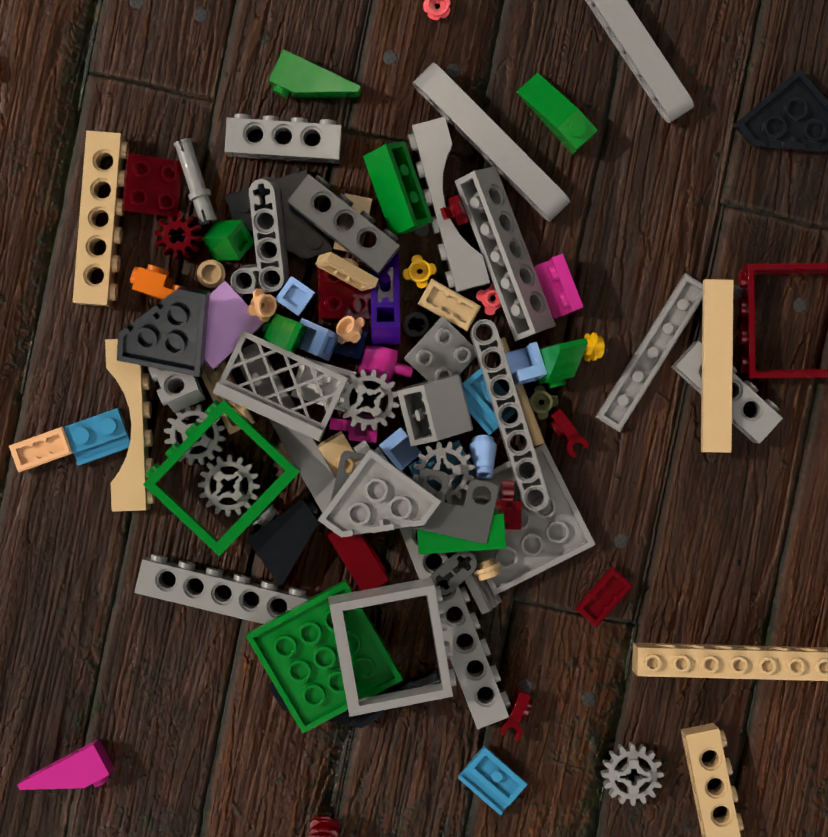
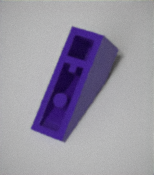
[371,254,400,345]

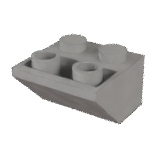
[397,374,473,447]

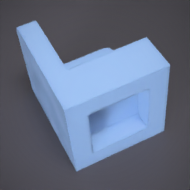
[275,276,316,316]
[299,318,339,361]
[505,342,547,386]
[379,427,421,471]

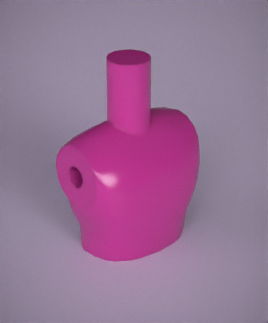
[358,345,413,383]

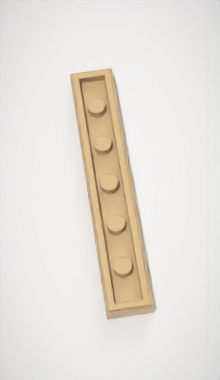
[701,279,734,453]

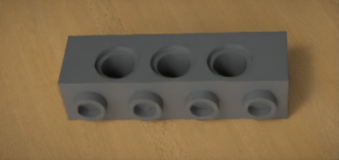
[287,174,400,276]

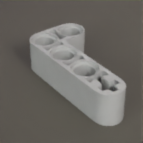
[231,177,289,294]

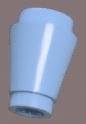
[469,435,497,479]

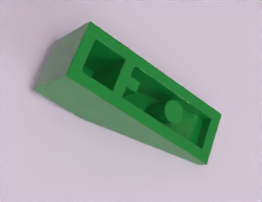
[269,49,362,98]
[516,72,598,155]
[261,313,307,354]
[538,338,588,388]

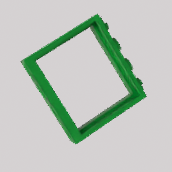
[143,399,301,556]

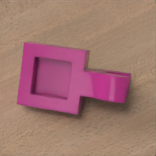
[329,413,379,443]

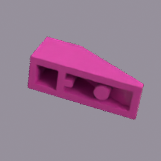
[17,739,115,790]

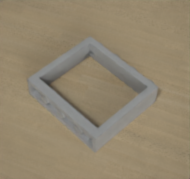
[328,577,457,717]

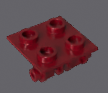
[122,153,182,218]
[318,262,371,320]

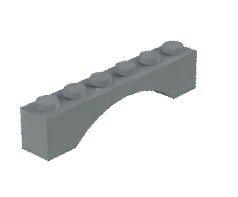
[408,117,490,293]

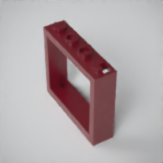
[738,263,828,379]

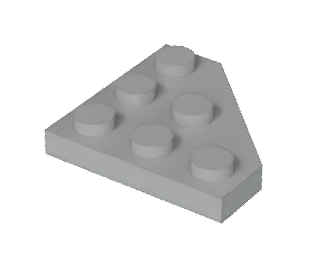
[318,448,442,538]

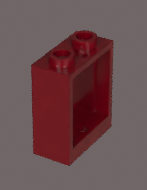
[327,530,389,590]

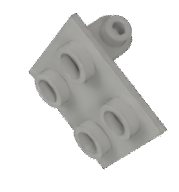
[404,316,476,381]

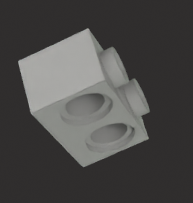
[148,367,205,413]

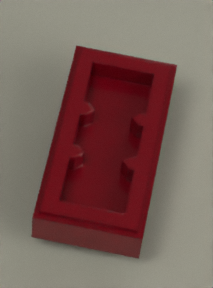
[574,566,634,628]

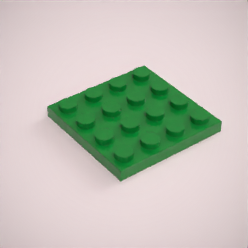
[246,579,403,733]

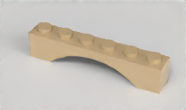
[105,339,155,512]

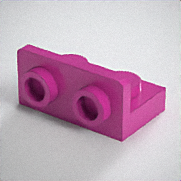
[534,253,583,319]

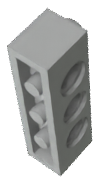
[225,114,342,164]
[671,341,783,443]

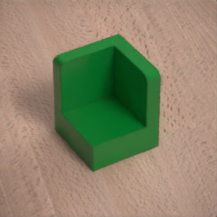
[203,220,254,261]

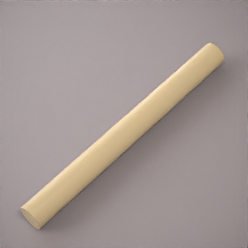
[500,337,545,447]

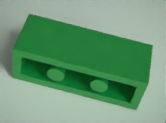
[363,141,433,236]
[417,507,506,554]

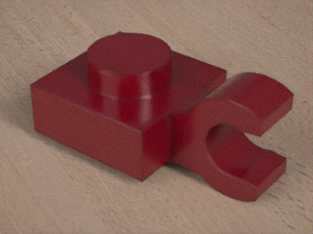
[440,195,470,226]
[549,409,589,458]
[495,480,522,530]
[500,687,533,741]

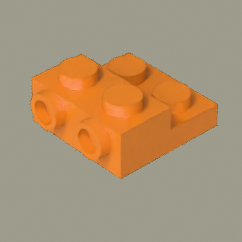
[130,264,181,300]

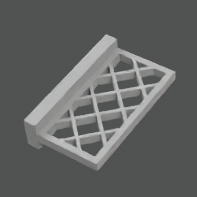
[213,330,348,442]

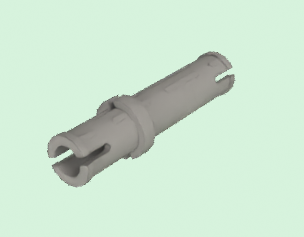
[174,138,217,225]

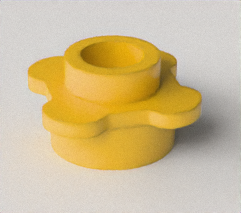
[403,255,436,288]
[583,332,605,361]

